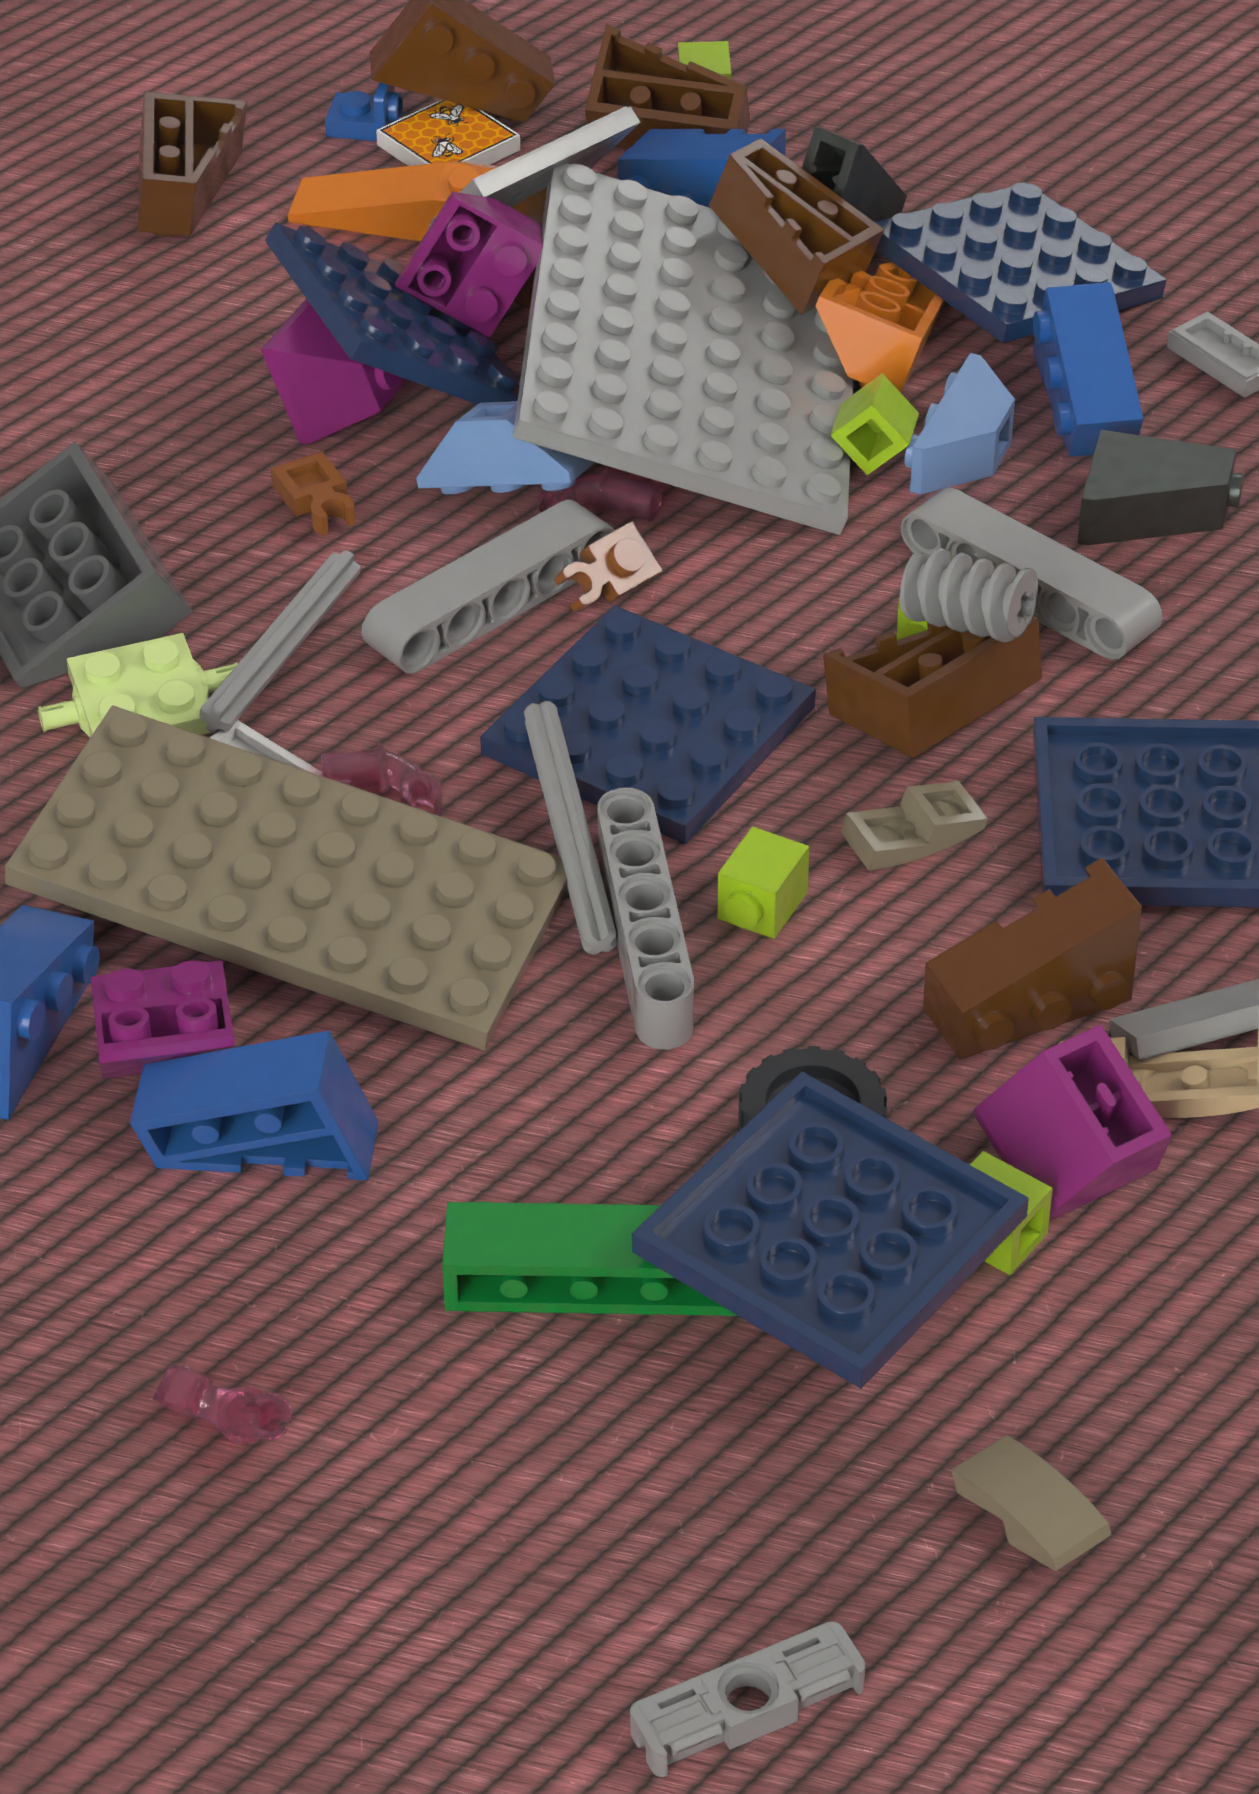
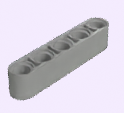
[900,487,1163,660]
[361,500,615,674]
[597,788,694,1050]

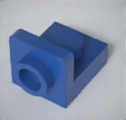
[325,82,403,141]

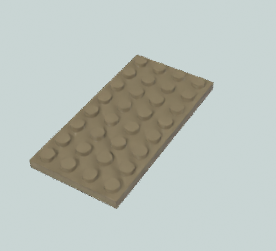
[5,705,568,1050]

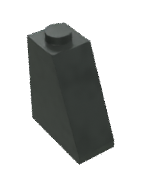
[802,126,907,222]
[1077,430,1244,545]

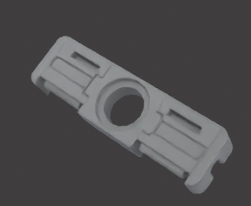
[630,1621,865,1777]

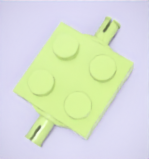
[38,633,238,737]

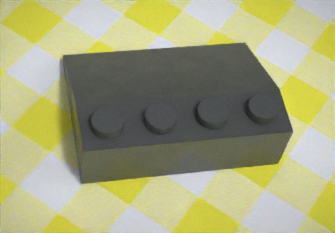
[0,441,193,688]

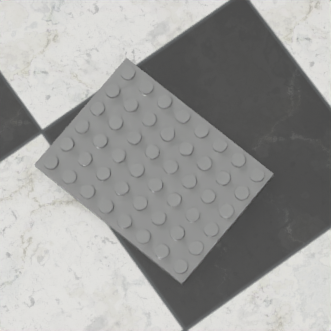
[513,163,853,535]

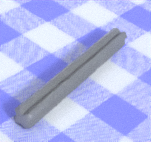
[200,550,360,733]
[524,701,617,955]

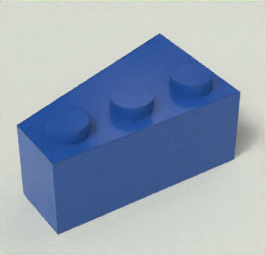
[618,129,786,208]
[1032,282,1144,457]
[0,905,100,1120]
[130,1030,379,1180]

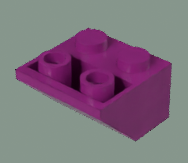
[395,192,543,338]
[91,960,235,1079]
[973,1024,1172,1221]

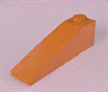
[288,162,499,241]
[816,261,946,393]

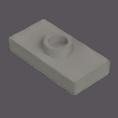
[1167,311,1259,398]

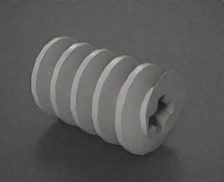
[900,548,1038,642]

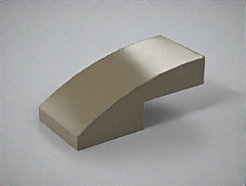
[841,781,988,871]
[951,1435,1111,1572]

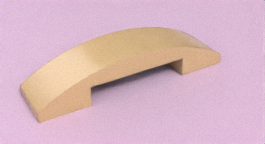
[1060,1028,1259,1118]

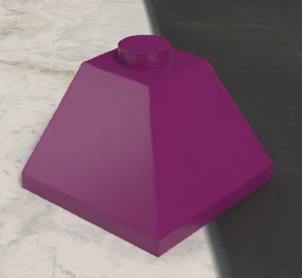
[260,299,406,444]

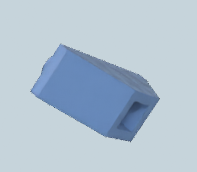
[904,353,1015,494]
[416,401,594,494]

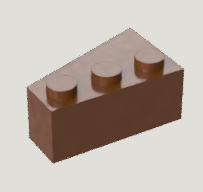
[369,0,555,122]
[585,24,750,149]
[138,91,247,237]
[709,138,884,315]
[823,616,1042,758]
[923,857,1142,1059]

